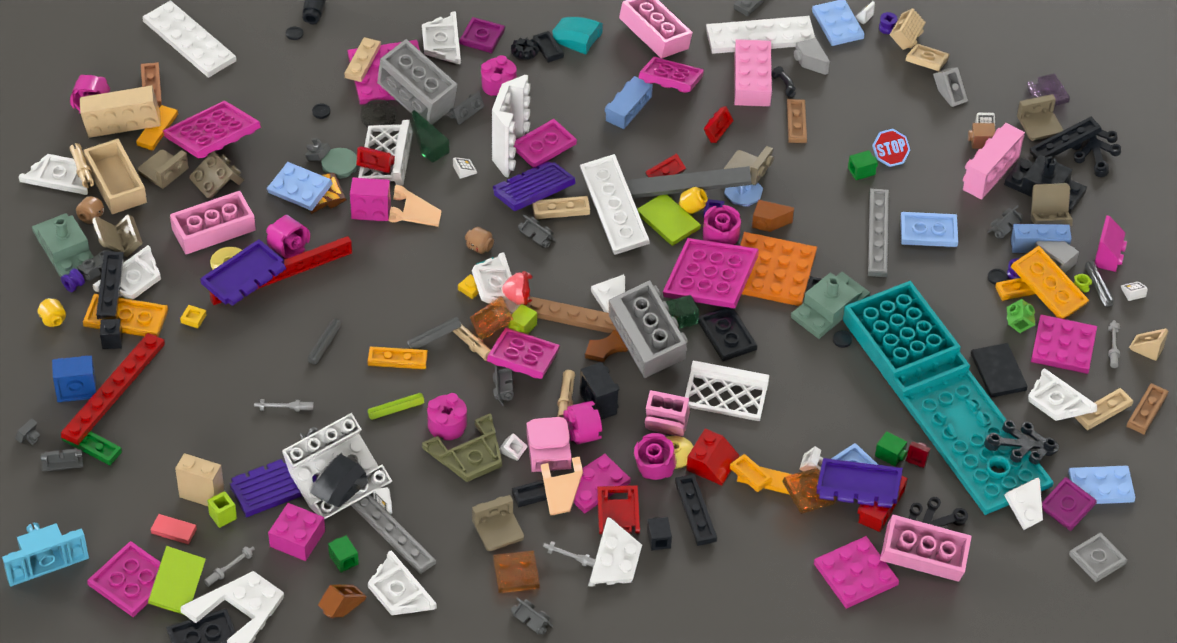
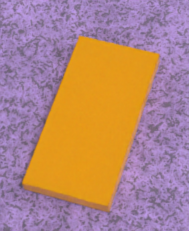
[1011,246,1089,319]
[83,294,169,337]

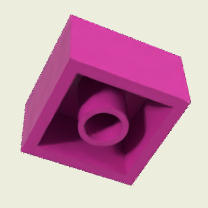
[350,178,391,221]
[268,503,325,561]

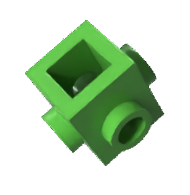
[1007,299,1035,333]

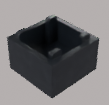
[580,362,620,420]

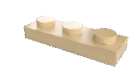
[345,37,381,82]
[532,196,590,219]
[1075,388,1133,431]

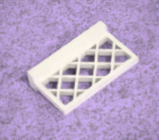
[358,120,413,185]
[685,361,769,421]

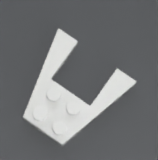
[181,571,284,643]

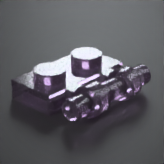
[1027,73,1070,106]

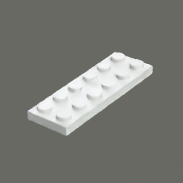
[143,0,236,78]
[706,16,815,54]
[580,154,650,255]

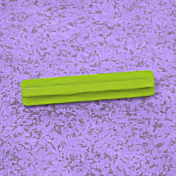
[368,393,424,420]

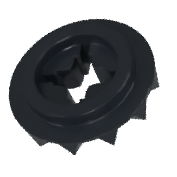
[511,37,539,60]

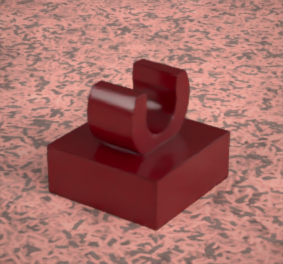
[905,441,931,468]

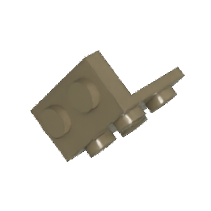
[1017,94,1063,141]
[724,146,774,185]
[138,150,189,189]
[190,151,244,199]
[1031,183,1073,226]
[92,214,143,257]
[472,495,524,551]

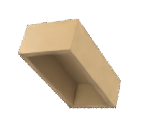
[80,86,161,138]
[84,139,147,214]

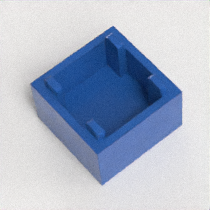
[52,356,97,402]

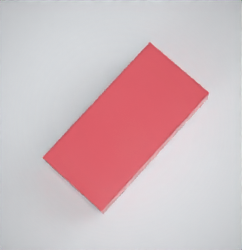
[150,514,197,545]

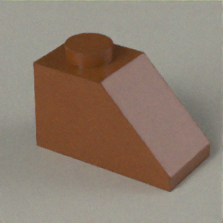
[752,200,794,232]
[318,584,367,618]

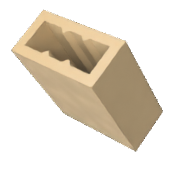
[175,453,224,506]

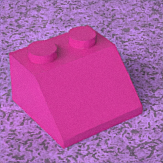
[1095,215,1127,272]

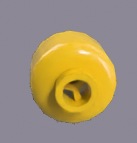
[679,187,708,214]
[38,298,66,327]

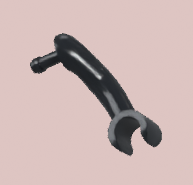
[771,66,796,98]

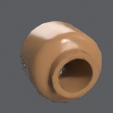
[76,196,104,224]
[465,226,494,254]

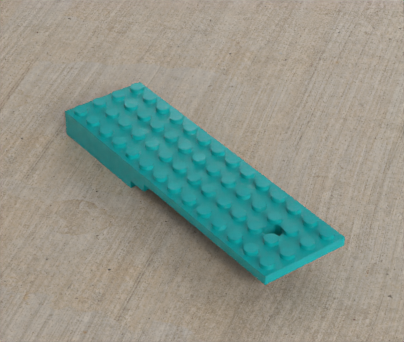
[843,281,1054,515]

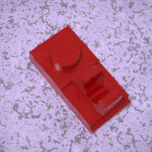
[703,106,734,143]
[356,146,395,173]
[645,153,686,178]

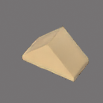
[1129,328,1168,361]

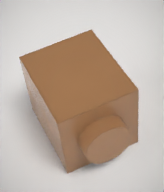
[968,123,995,149]

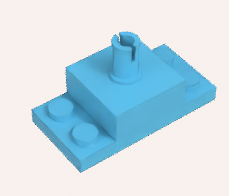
[2,523,89,587]

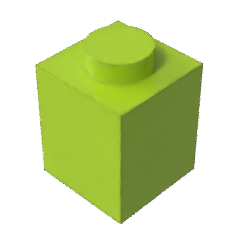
[508,304,537,335]
[207,491,237,528]

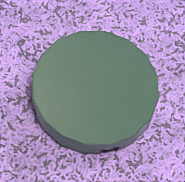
[321,148,358,179]

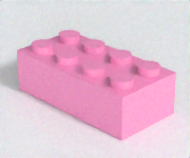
[619,0,693,59]
[734,39,772,107]
[963,123,1025,200]
[170,191,256,255]
[880,514,972,582]

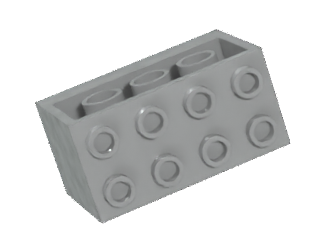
[377,39,457,128]
[609,280,688,378]

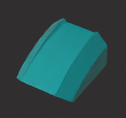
[552,17,603,55]

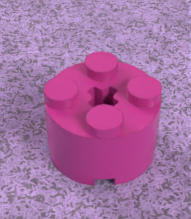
[481,55,517,96]
[70,75,111,114]
[703,205,741,245]
[266,215,310,258]
[427,393,467,440]
[563,401,602,445]
[634,433,677,480]

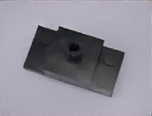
[1004,155,1087,214]

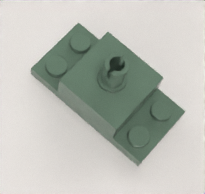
[32,213,93,277]
[791,272,870,339]

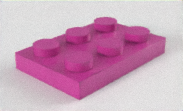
[513,119,577,168]
[573,454,631,514]

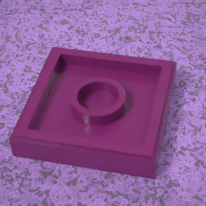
[459,17,505,53]
[1042,477,1097,531]

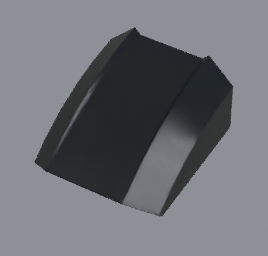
[310,453,368,507]

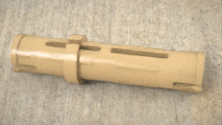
[70,143,94,188]
[453,324,491,361]
[557,370,575,418]

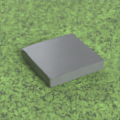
[1069,532,1127,582]

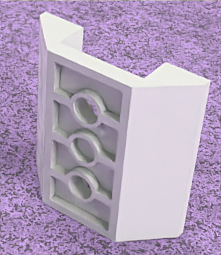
[492,75,531,177]
[282,413,392,520]

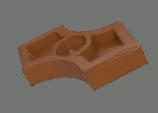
[585,329,628,362]

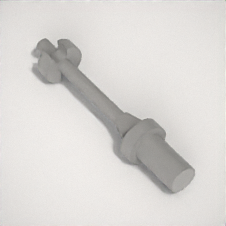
[1108,320,1120,368]
[254,399,314,412]
[543,541,595,567]
[204,546,255,587]

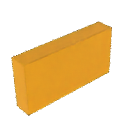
[730,454,772,492]

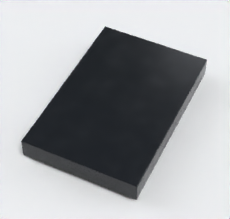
[697,307,757,362]
[971,343,1028,398]
[166,608,236,643]

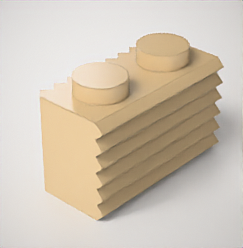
[889,8,926,50]

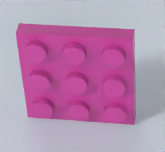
[639,57,704,93]
[1031,315,1097,374]
[487,328,560,379]
[814,536,899,609]
[87,541,161,617]

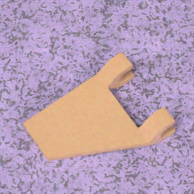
[389,185,441,227]
[541,457,583,516]

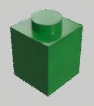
[848,150,878,181]
[875,431,908,467]
[328,535,359,573]

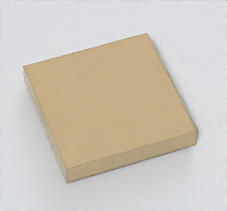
[906,44,950,71]

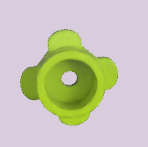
[1074,274,1092,293]

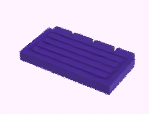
[493,161,576,211]
[200,239,286,306]
[817,458,903,508]
[230,459,317,518]

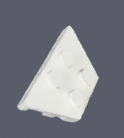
[422,11,461,64]
[19,154,88,195]
[93,245,161,300]
[472,253,520,313]
[1028,368,1097,421]
[588,517,642,587]
[368,550,437,615]

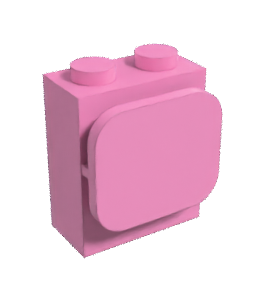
[645,390,690,436]
[527,417,571,472]

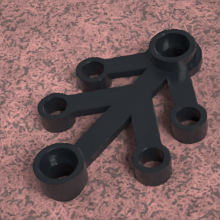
[1072,129,1121,177]
[984,420,1059,464]
[908,497,968,527]

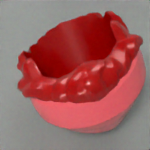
[502,271,532,306]

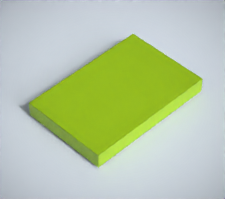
[637,194,701,246]
[148,546,206,615]

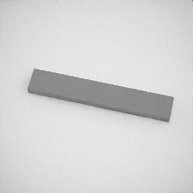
[868,189,889,277]
[351,495,436,574]

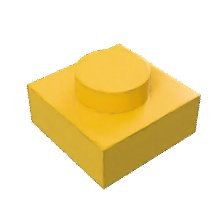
[458,274,479,299]
[180,305,207,329]

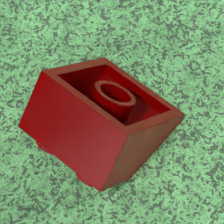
[686,428,740,486]

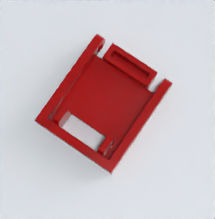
[597,485,640,535]

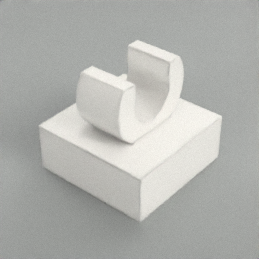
[799,446,823,473]

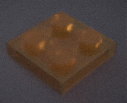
[470,296,513,340]
[782,468,836,514]
[493,550,540,593]

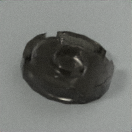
[361,100,397,127]

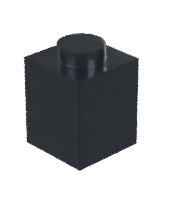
[100,319,122,349]
[647,517,672,551]

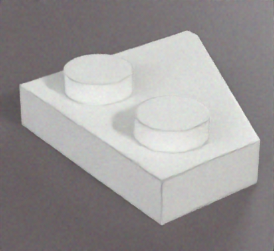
[591,274,625,313]
[1004,478,1043,530]

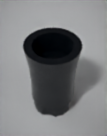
[302,0,326,25]

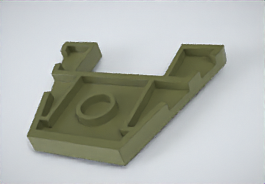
[422,413,502,482]

